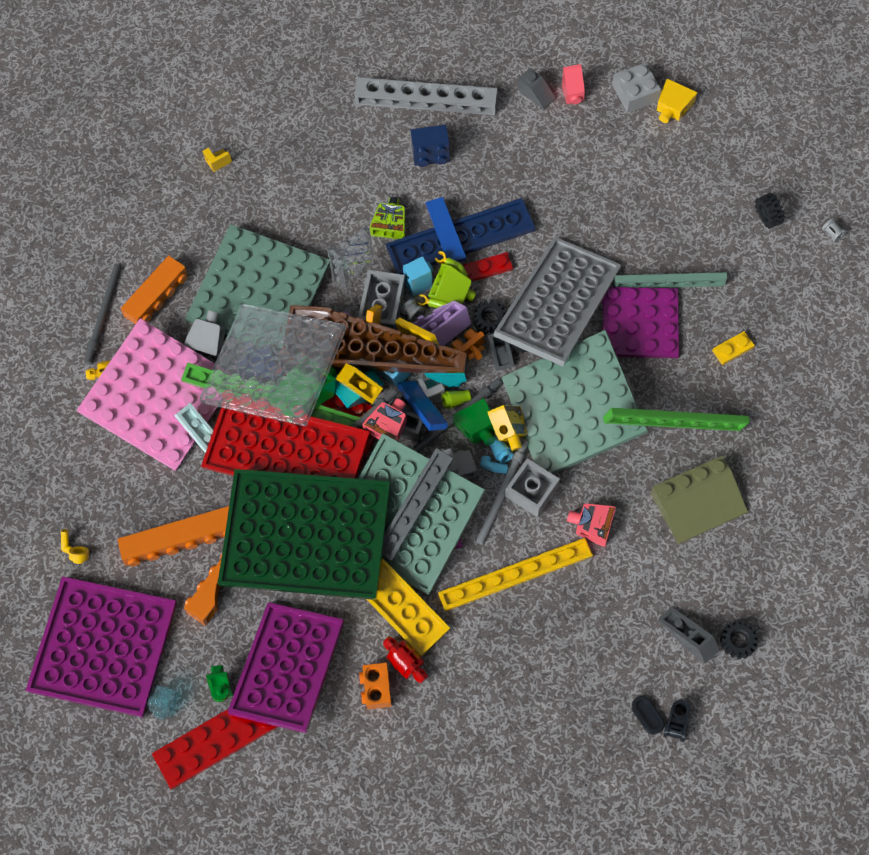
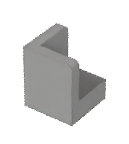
[418,378,445,402]

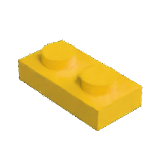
[712,331,755,365]

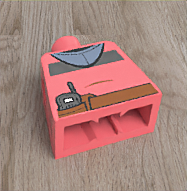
[362,398,407,441]
[567,503,616,547]

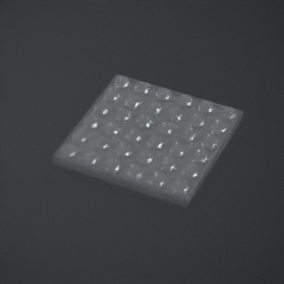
[200,304,346,426]

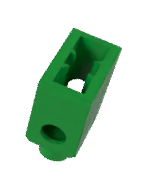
[453,398,495,446]

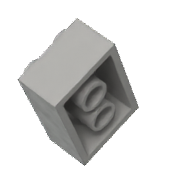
[358,270,406,330]

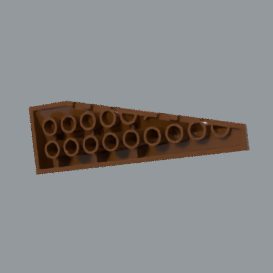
[281,305,467,373]

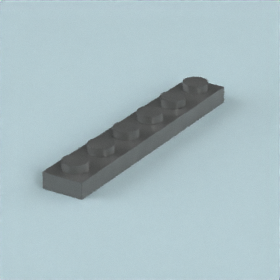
[382,448,454,561]

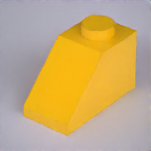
[336,363,383,404]

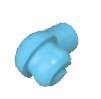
[480,456,508,474]

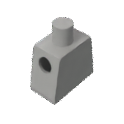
[183,310,225,356]

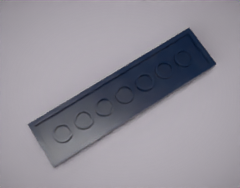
[386,198,535,275]

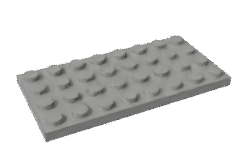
[494,237,621,367]

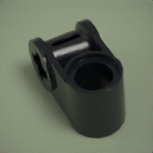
[663,700,690,742]

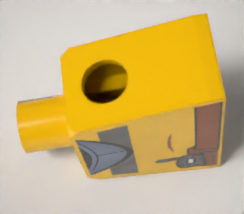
[487,405,527,451]

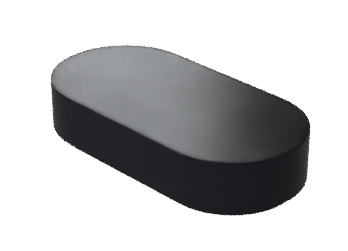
[631,696,664,735]

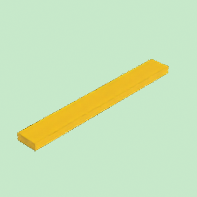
[438,538,593,612]

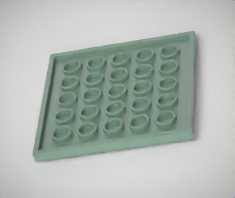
[185,224,331,357]
[501,330,649,474]
[359,433,486,595]

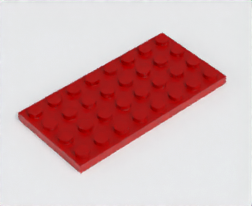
[201,395,371,479]

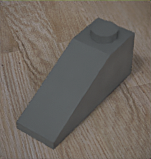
[658,607,719,664]

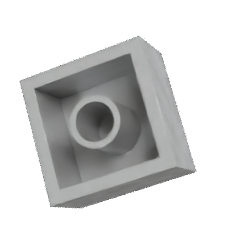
[612,63,661,113]
[505,459,560,517]

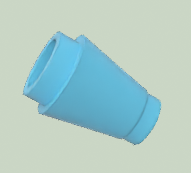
[490,435,513,464]

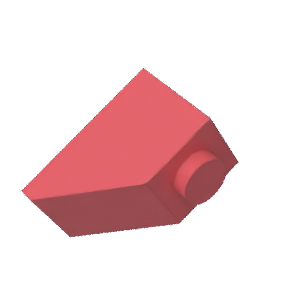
[562,64,585,105]

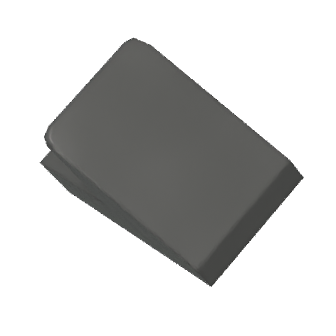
[487,333,514,371]

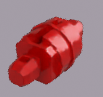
[383,636,428,684]

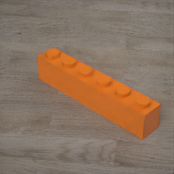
[117,506,229,567]

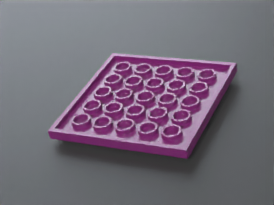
[25,576,177,718]

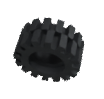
[755,192,785,229]
[473,300,507,335]
[720,620,759,659]

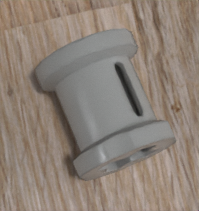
[822,218,847,243]

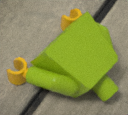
[417,251,476,308]

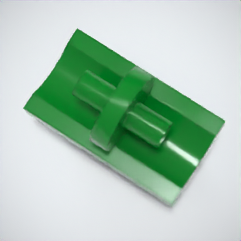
[206,665,233,702]

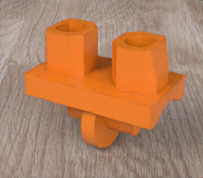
[451,328,485,360]

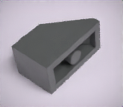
[518,68,556,110]

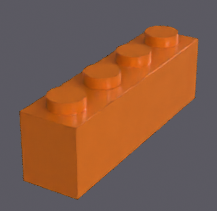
[120,255,188,324]

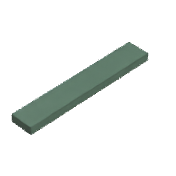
[614,272,727,288]

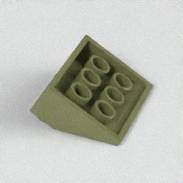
[651,456,748,544]

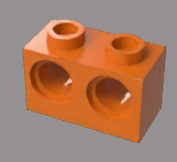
[359,663,392,710]

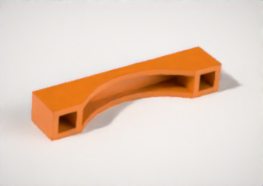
[184,554,222,626]

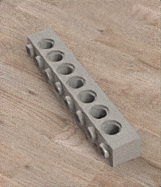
[355,77,497,115]

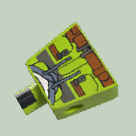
[370,197,405,239]

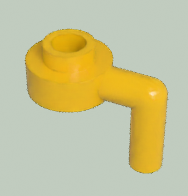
[61,529,89,564]

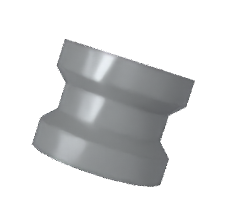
[401,299,424,322]

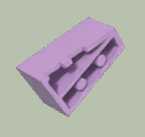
[412,301,471,346]

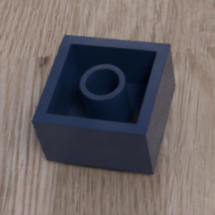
[410,125,450,167]

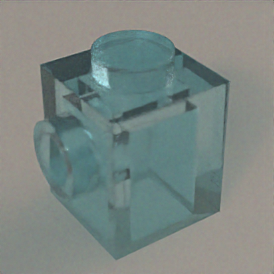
[148,686,179,720]

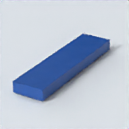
[425,197,466,263]
[397,381,448,431]

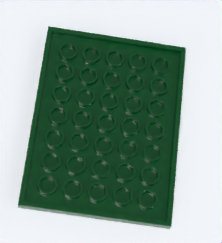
[217,469,391,600]

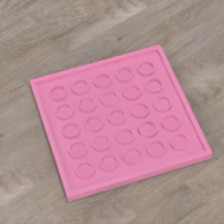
[77,318,235,471]

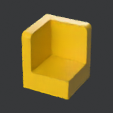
[203,147,232,172]

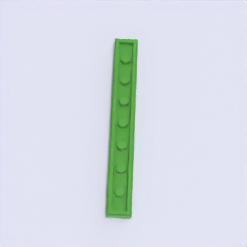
[603,408,750,431]

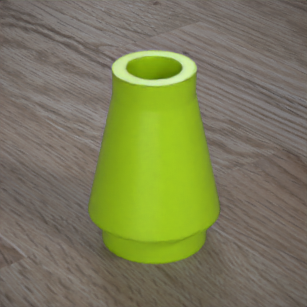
[441,390,471,409]

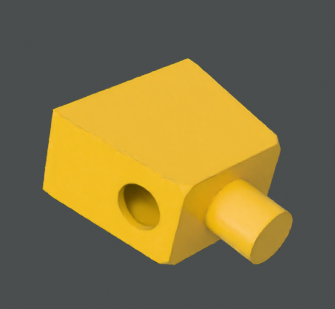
[657,79,697,123]

